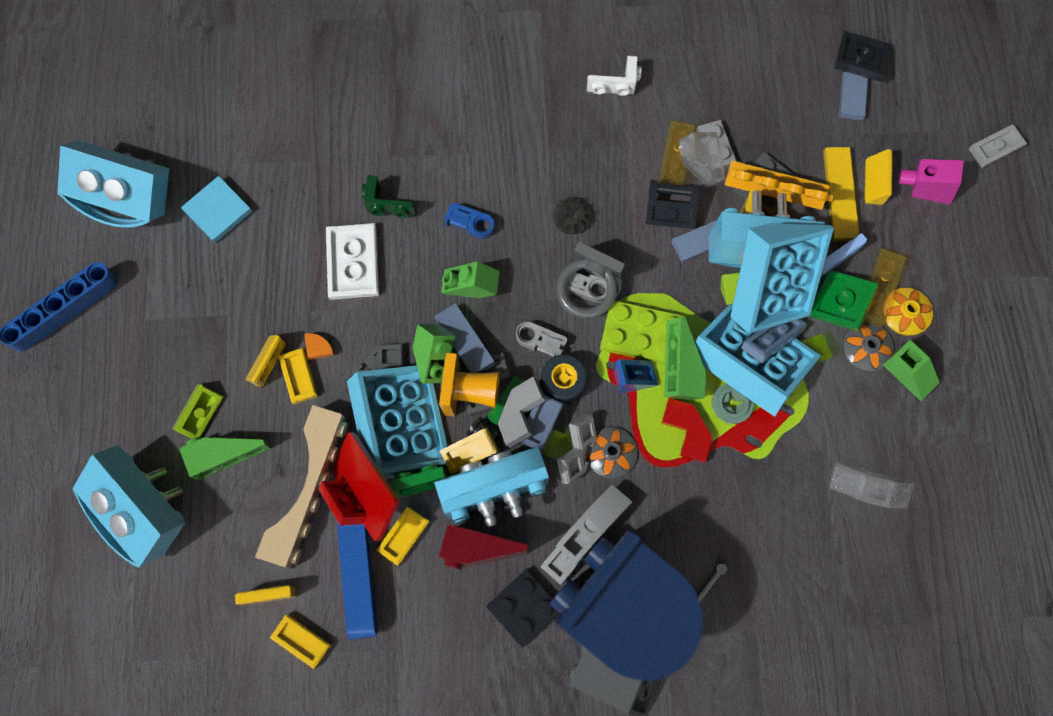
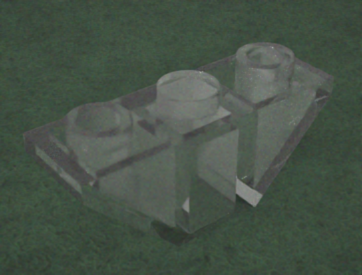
[828,462,915,508]

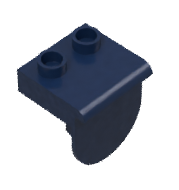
[549,531,703,681]

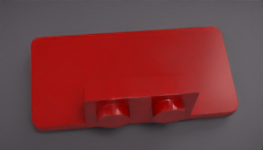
[319,433,399,541]

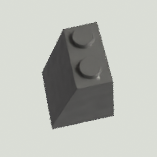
[569,646,662,716]

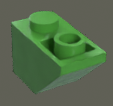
[441,261,500,298]
[413,324,456,384]
[882,340,940,401]

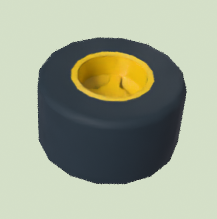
[541,354,587,404]

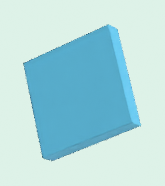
[181,176,252,243]

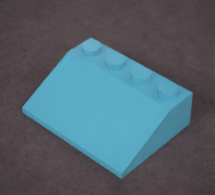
[731,223,834,334]
[695,304,821,417]
[347,365,448,479]

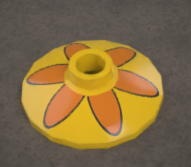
[882,288,933,336]

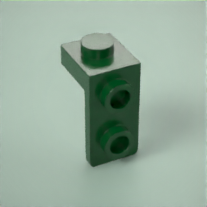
[361,175,416,218]

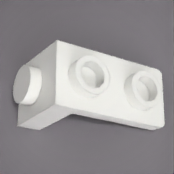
[587,56,641,96]

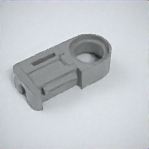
[566,272,607,303]
[516,322,567,357]

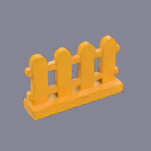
[724,161,833,210]

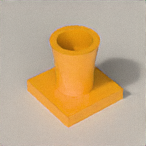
[439,353,500,417]

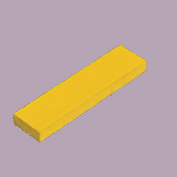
[823,147,859,242]

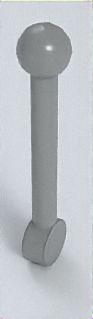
[697,564,727,602]

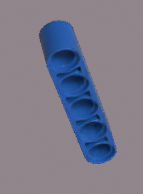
[0,262,118,352]
[337,521,378,640]

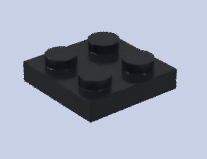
[834,31,890,82]
[486,569,559,648]

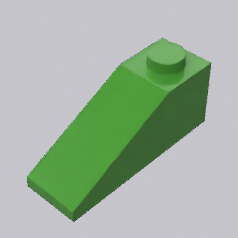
[664,317,707,400]
[179,437,271,481]

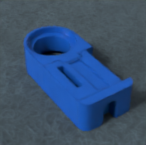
[444,203,495,239]

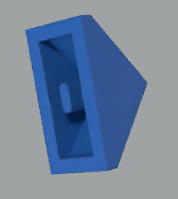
[613,359,658,394]

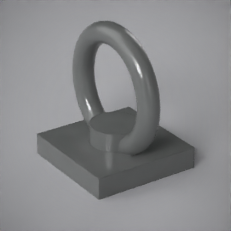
[556,241,626,319]

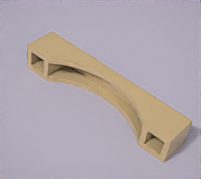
[255,405,348,569]

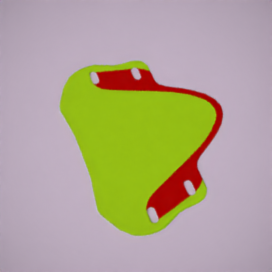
[596,293,809,468]

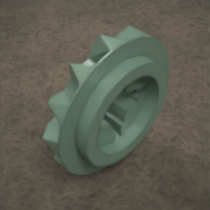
[712,384,754,424]

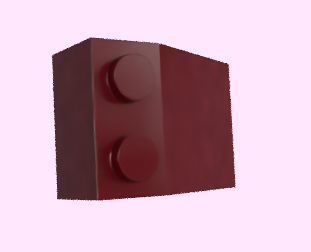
[439,524,528,570]

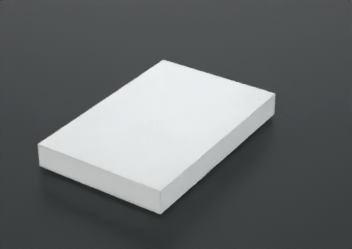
[326,223,379,300]

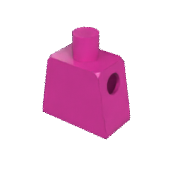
[899,159,964,204]

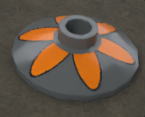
[843,322,894,372]
[587,427,637,479]

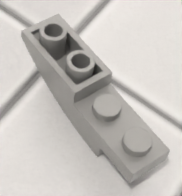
[540,485,633,585]

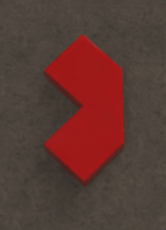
[661,398,712,463]

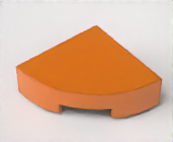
[305,333,334,360]

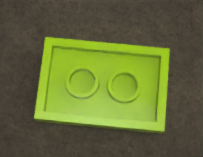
[600,301,685,365]

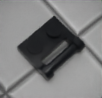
[645,180,700,229]

